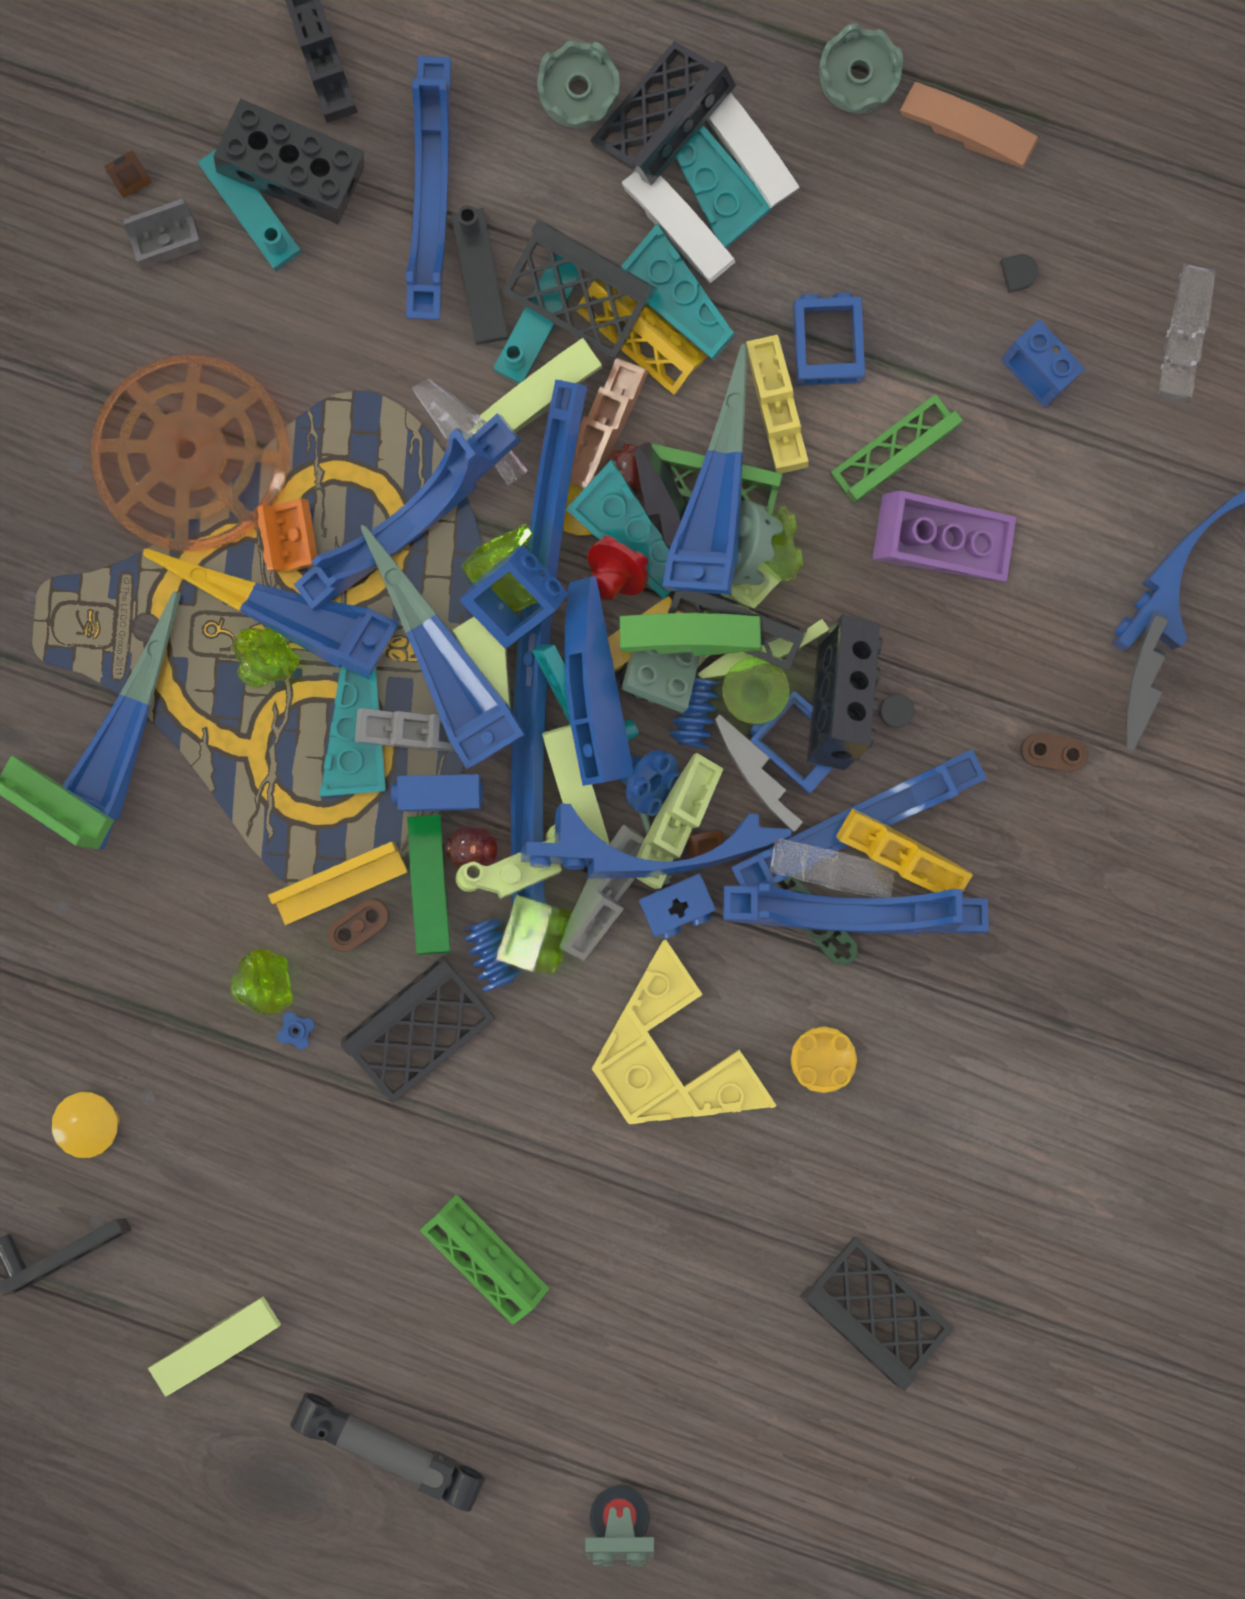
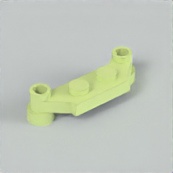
[456,825,562,899]

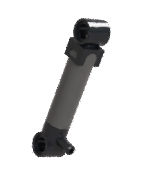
[290,1392,486,1511]

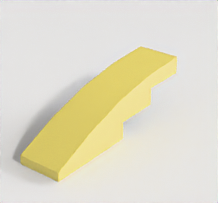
[746,335,809,474]

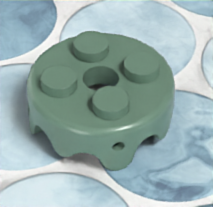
[818,23,903,114]
[537,41,620,129]
[732,500,784,586]

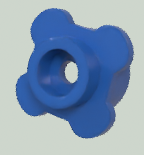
[277,1012,315,1050]

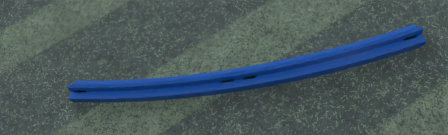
[511,379,587,938]

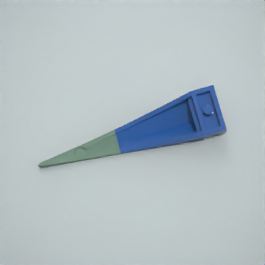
[662,343,748,595]
[361,525,526,770]
[44,591,180,849]

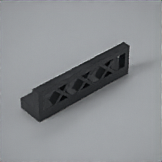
[668,591,808,671]

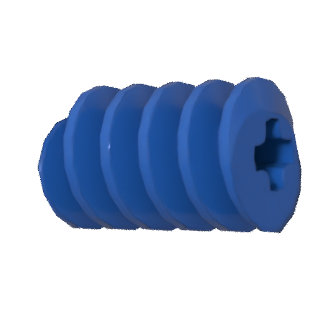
[669,678,721,750]
[463,918,521,992]

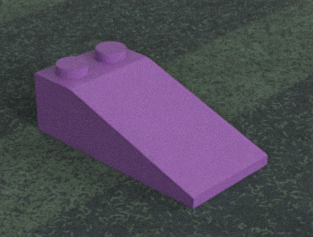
[872,490,1017,582]

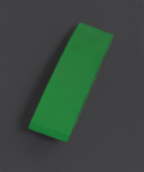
[407,814,451,955]

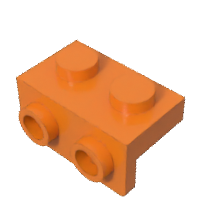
[257,498,318,573]

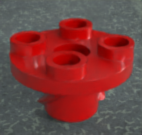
[587,535,648,600]

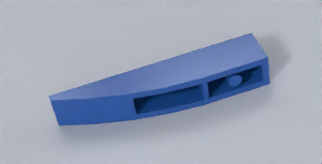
[564,576,634,786]

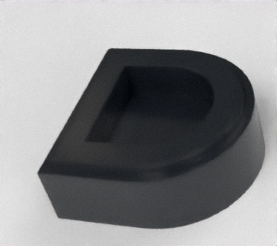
[1000,254,1038,293]

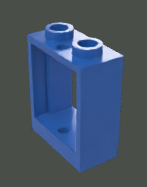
[793,292,865,386]
[1001,319,1085,408]
[459,544,568,649]
[749,691,832,794]
[391,774,483,812]

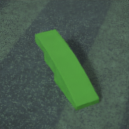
[620,613,762,656]

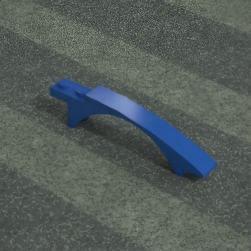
[406,56,452,320]
[294,413,521,610]
[1112,490,1245,651]
[731,749,987,887]
[521,803,791,879]
[723,884,989,935]

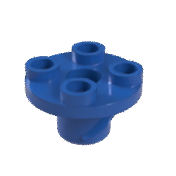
[620,750,681,816]

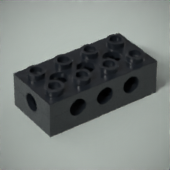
[213,98,364,225]
[807,614,883,770]

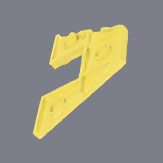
[592,939,777,1124]

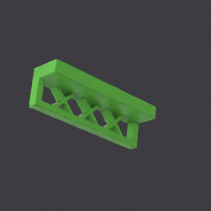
[830,394,963,505]
[652,444,782,516]
[0,756,114,849]
[420,1194,550,1325]

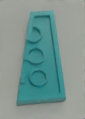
[675,125,773,249]
[621,224,735,361]
[566,459,671,599]
[319,665,387,797]

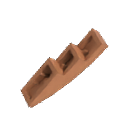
[900,82,1039,169]
[570,358,649,488]

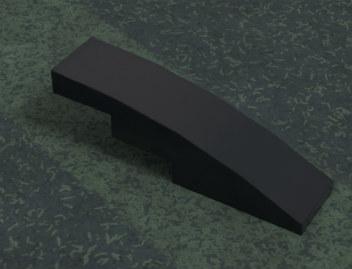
[285,0,358,123]
[634,442,686,546]

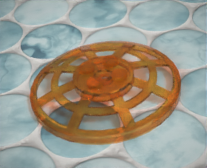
[91,355,289,552]

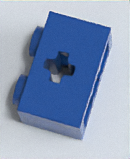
[638,873,716,940]

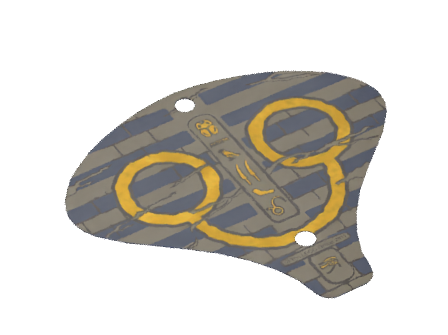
[32,391,492,885]

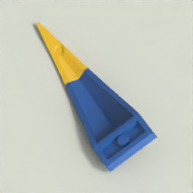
[143,549,399,679]

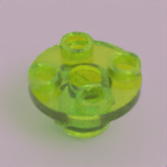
[233,627,300,688]
[722,657,789,724]
[230,949,293,1016]

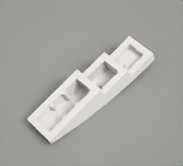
[707,93,800,208]
[622,172,735,283]

